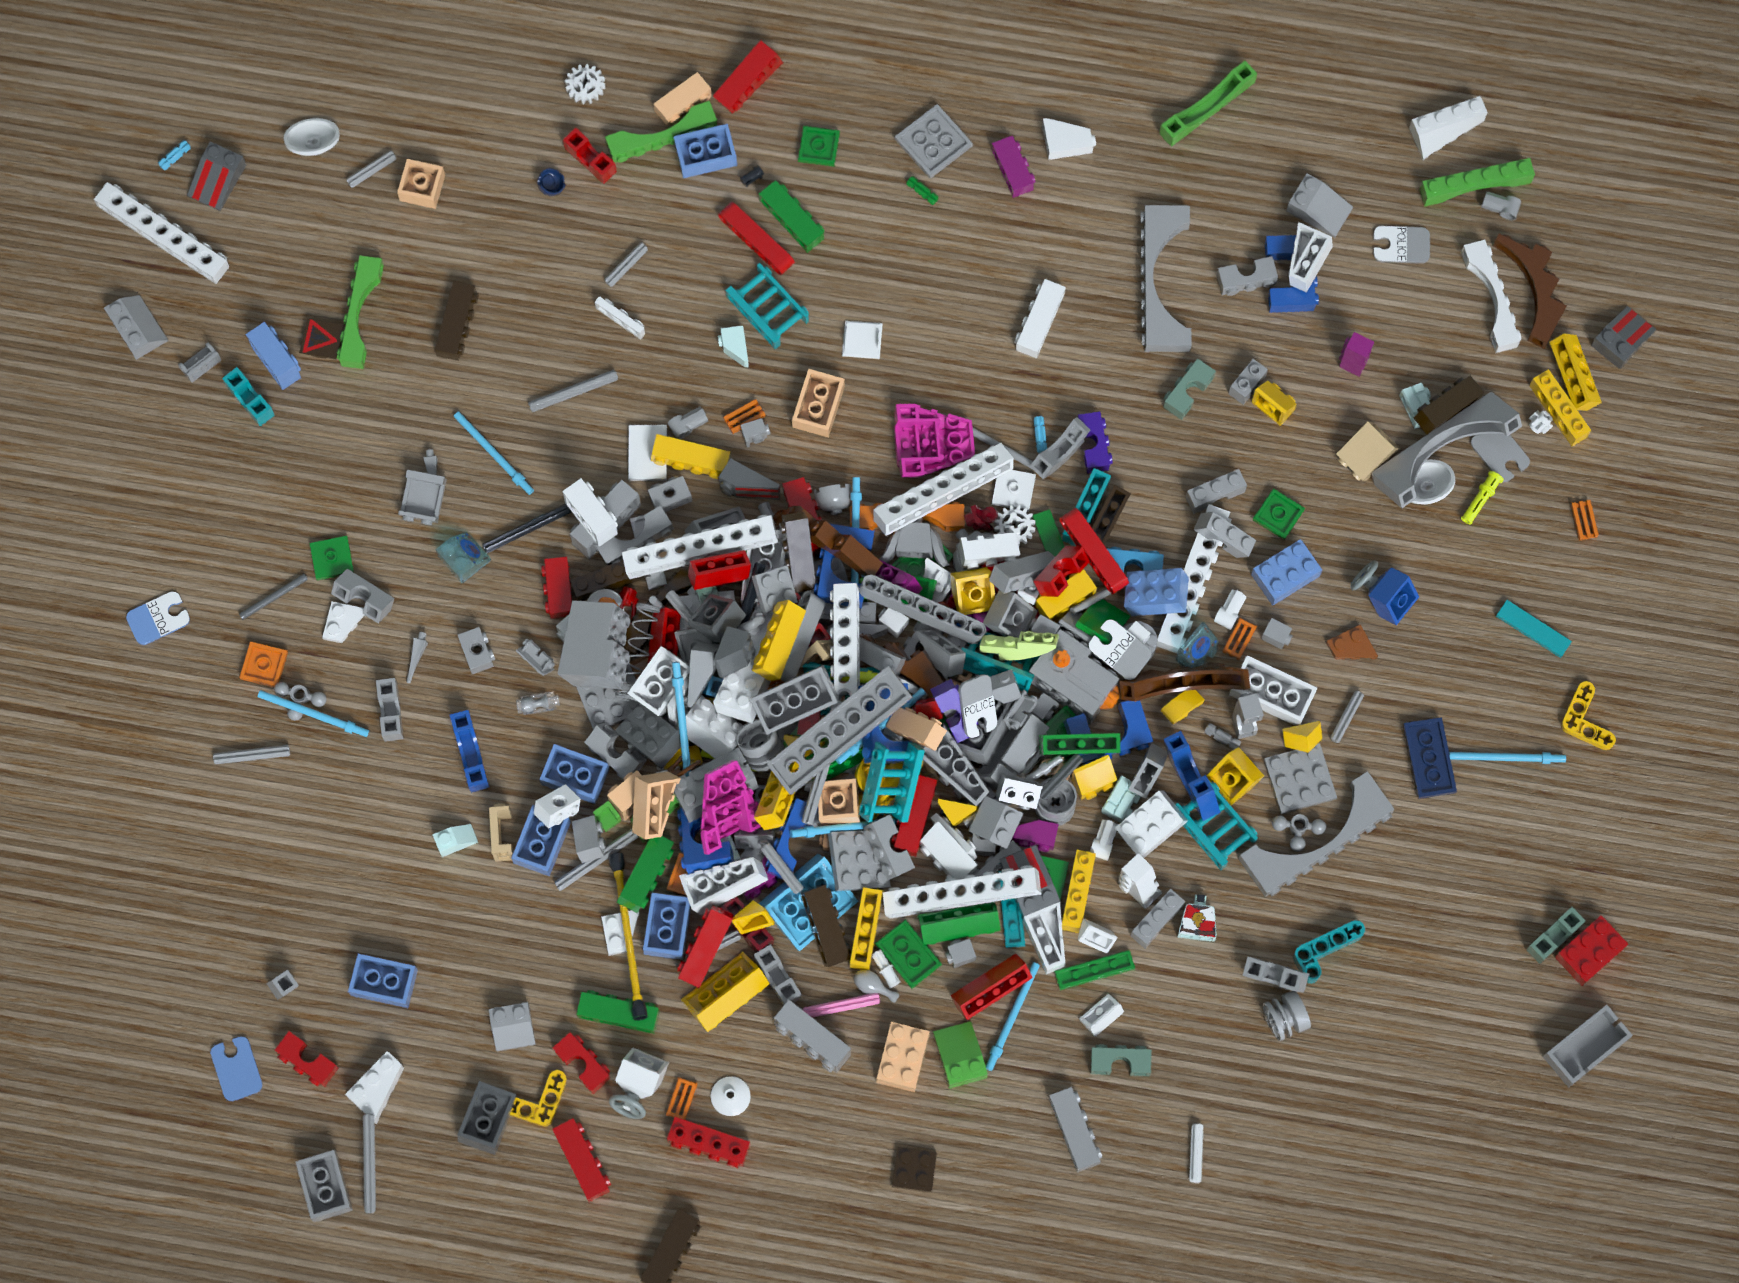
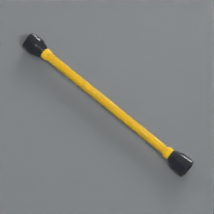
[608,853,648,1021]

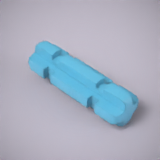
[158,140,191,170]
[1034,416,1047,453]

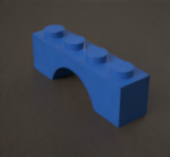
[450,710,490,793]
[765,798,818,879]

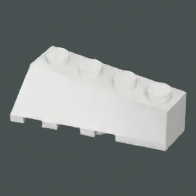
[1409,96,1487,160]
[679,857,769,915]

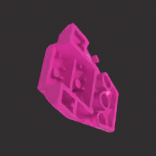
[894,404,975,477]
[701,760,761,855]

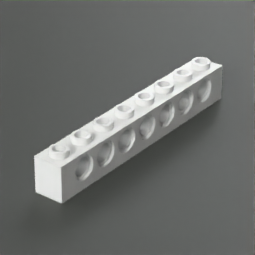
[94,182,229,284]
[873,443,1014,536]
[1157,504,1232,654]
[622,515,779,579]
[830,583,860,736]
[883,865,1041,919]

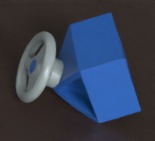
[1350,560,1419,625]

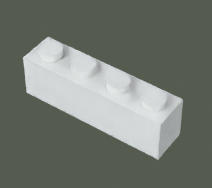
[1014,279,1066,358]

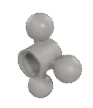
[274,682,327,721]
[1272,814,1326,852]

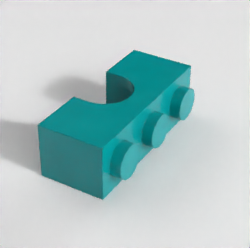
[222,367,275,426]

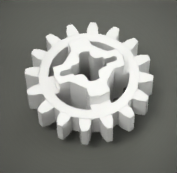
[565,64,605,104]
[994,505,1035,546]

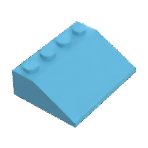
[758,854,858,951]

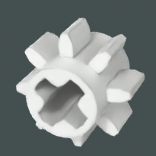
[1529,410,1553,434]

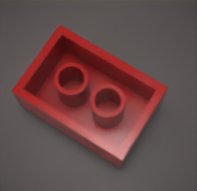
[1555,915,1628,986]

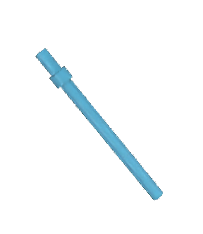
[454,411,534,495]
[850,477,862,583]
[672,662,691,777]
[836,688,926,764]
[257,690,370,737]
[1449,752,1566,764]
[790,818,898,838]
[986,962,1040,1071]

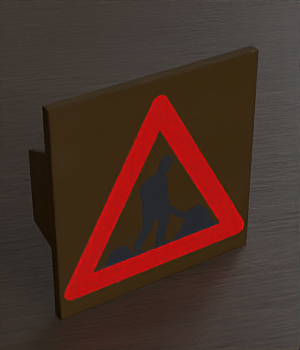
[299,318,344,359]

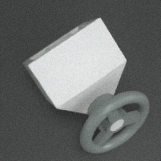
[609,1048,669,1119]

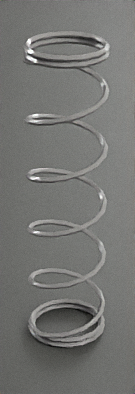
[615,603,661,702]

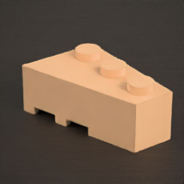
[632,771,681,839]

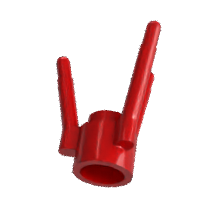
[618,587,639,624]

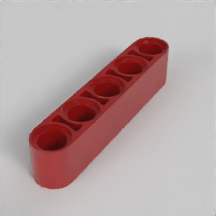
[718,202,795,275]
[1059,508,1129,594]

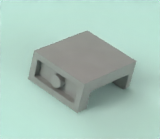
[398,470,447,526]

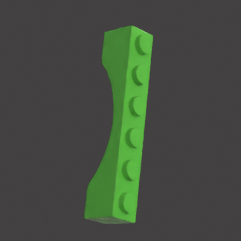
[1159,61,1257,147]
[605,101,717,163]
[1419,158,1535,206]
[337,255,384,369]

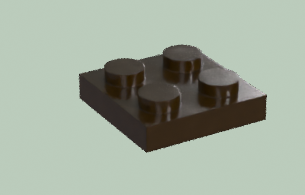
[892,1147,937,1193]

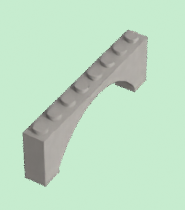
[1140,205,1191,352]
[1371,392,1522,508]
[1239,771,1394,897]

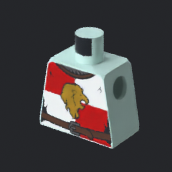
[1178,894,1216,942]

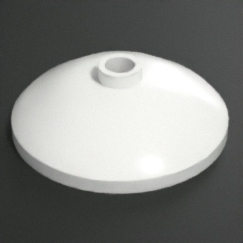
[284,118,340,156]
[1412,460,1455,504]

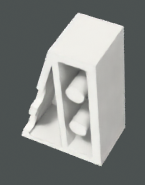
[1118,853,1162,909]
[1023,902,1065,975]
[345,1051,404,1125]

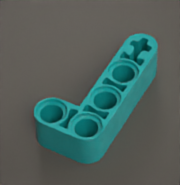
[1293,920,1365,984]

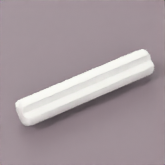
[1189,1124,1203,1183]

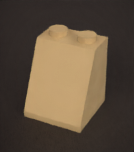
[1336,421,1401,481]

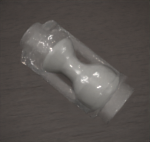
[516,691,560,715]

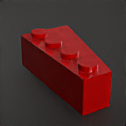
[713,40,784,114]

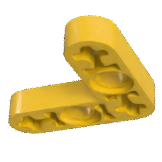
[1561,681,1616,750]
[510,1070,567,1126]

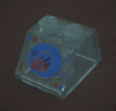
[435,532,491,584]
[1176,622,1219,668]

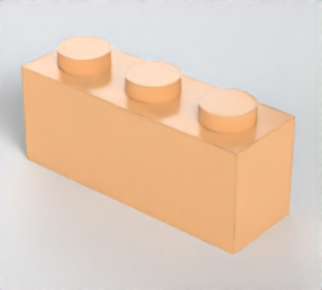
[654,72,712,127]
[886,707,947,751]

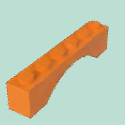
[850,502,965,532]

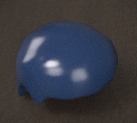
[537,168,566,197]

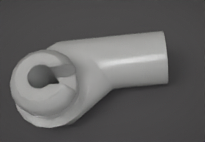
[738,612,765,632]

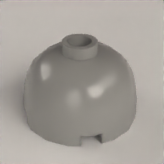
[814,484,852,515]

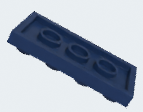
[1403,717,1457,799]

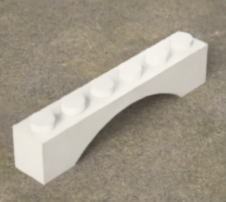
[1461,240,1521,353]

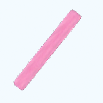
[803,993,880,1017]

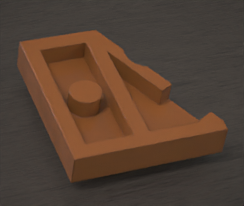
[1326,624,1378,659]

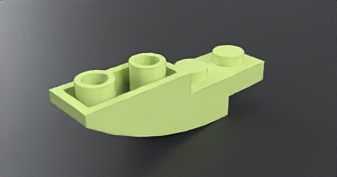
[980,631,1059,660]

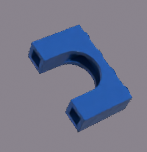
[1265,235,1319,313]
[814,524,875,609]
[858,683,912,764]
[1063,700,1153,766]
[1164,731,1221,821]
[677,807,734,874]

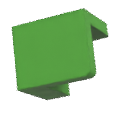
[593,801,621,832]

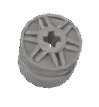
[736,719,785,771]
[1035,778,1077,826]
[1263,991,1311,1041]

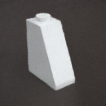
[1042,118,1096,160]

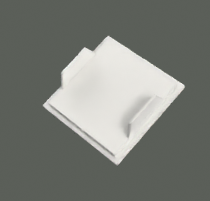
[842,321,883,359]

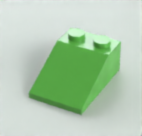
[933,1021,988,1089]

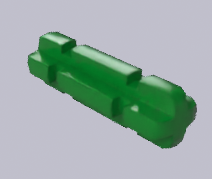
[907,176,939,205]

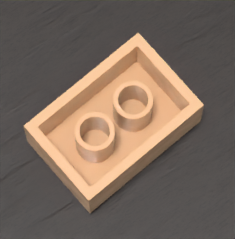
[792,369,845,438]
[877,1022,930,1092]

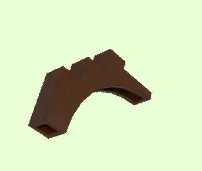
[1493,233,1567,349]
[773,506,883,578]
[830,633,946,698]
[1119,662,1250,702]

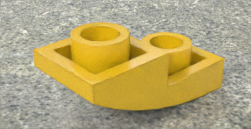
[1161,690,1205,724]

